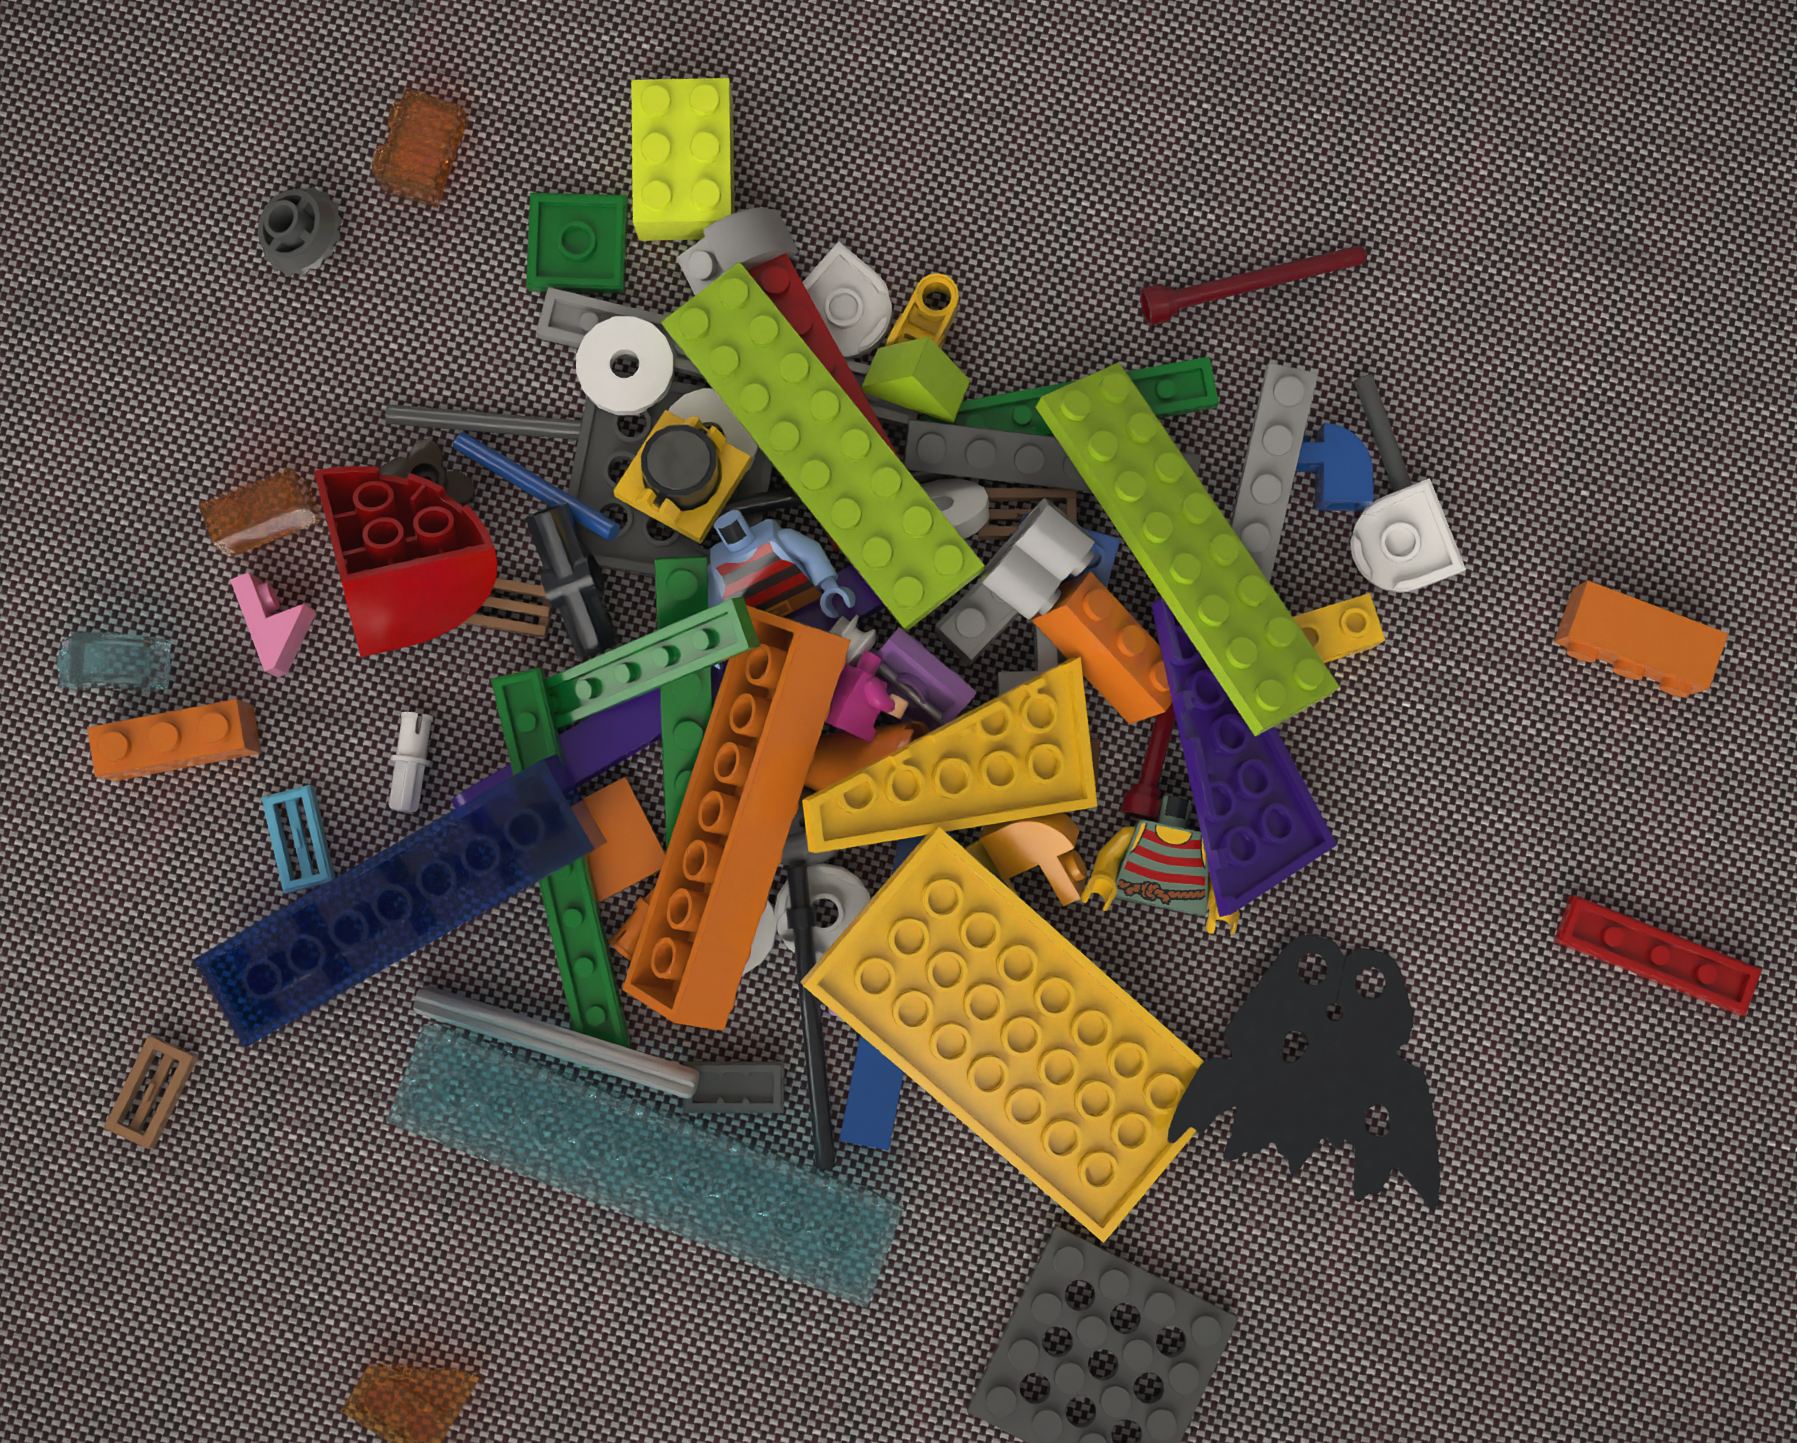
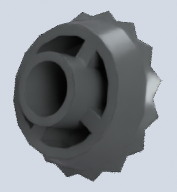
[257,187,343,277]

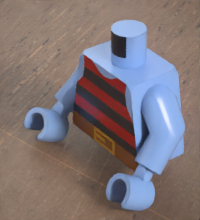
[707,510,856,669]

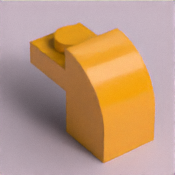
[980,813,1088,907]

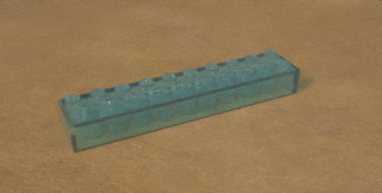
[385,1023,904,1308]

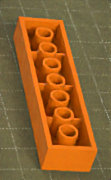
[622,605,851,1031]

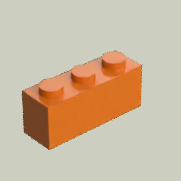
[1031,571,1172,724]
[1554,580,1728,698]
[87,699,261,781]

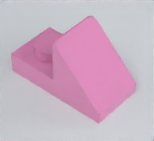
[230,572,315,677]

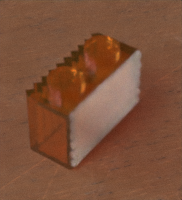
[372,88,469,208]
[199,467,322,558]

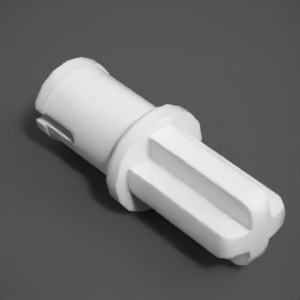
[389,712,433,812]

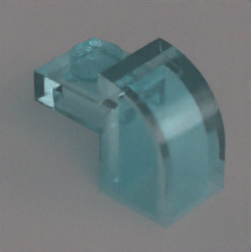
[57,632,171,692]

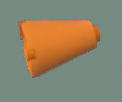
[803,721,930,792]

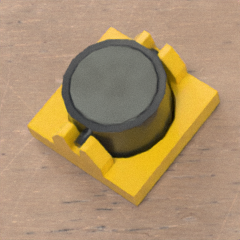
[613,410,752,544]

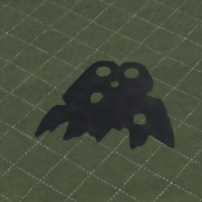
[1167,935,1440,1208]

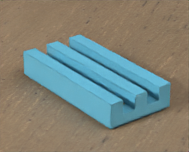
[261,785,336,894]

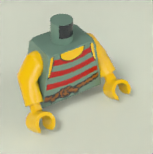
[1081,795,1240,934]

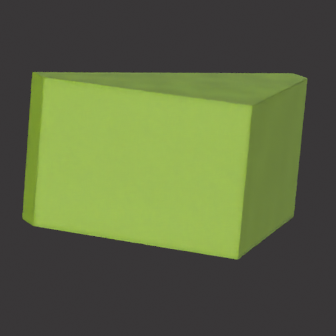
[861,336,970,424]

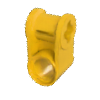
[885,273,959,349]

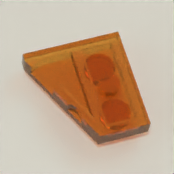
[340,1363,483,1443]

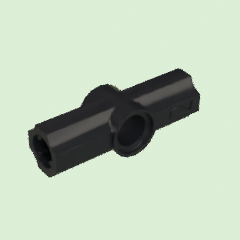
[525,502,619,658]

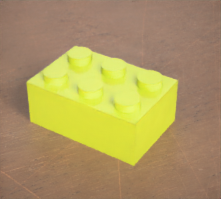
[631,78,735,241]

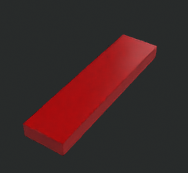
[1553,895,1762,1016]

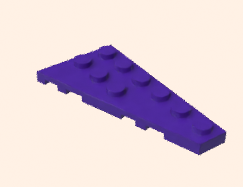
[1151,598,1337,917]

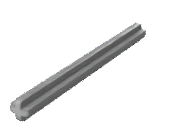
[413,985,700,1099]

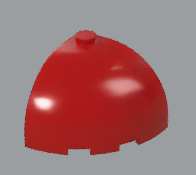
[314,466,497,657]

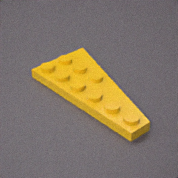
[802,657,1098,853]

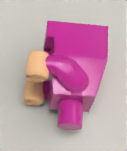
[825,650,909,743]

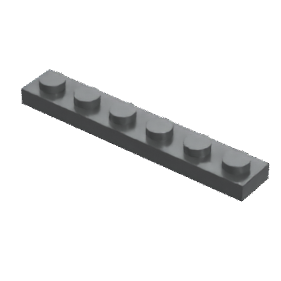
[903,418,1201,492]

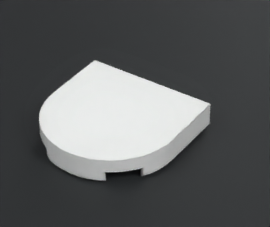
[802,241,892,359]
[1351,478,1466,593]

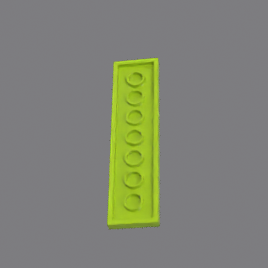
[661,261,985,632]
[1035,362,1340,737]

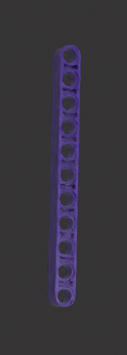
[451,564,886,844]

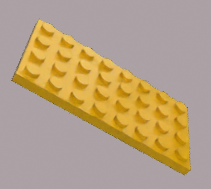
[800,826,1204,1243]

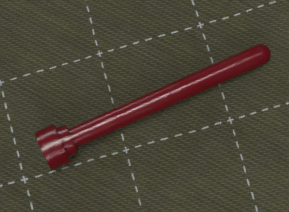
[1140,246,1367,326]
[1120,703,1176,822]

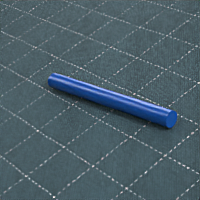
[453,432,620,541]

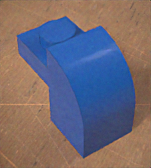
[1295,423,1373,512]

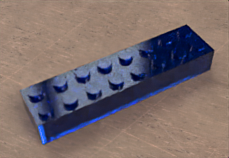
[193,754,607,1048]

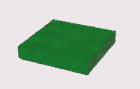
[526,193,629,294]

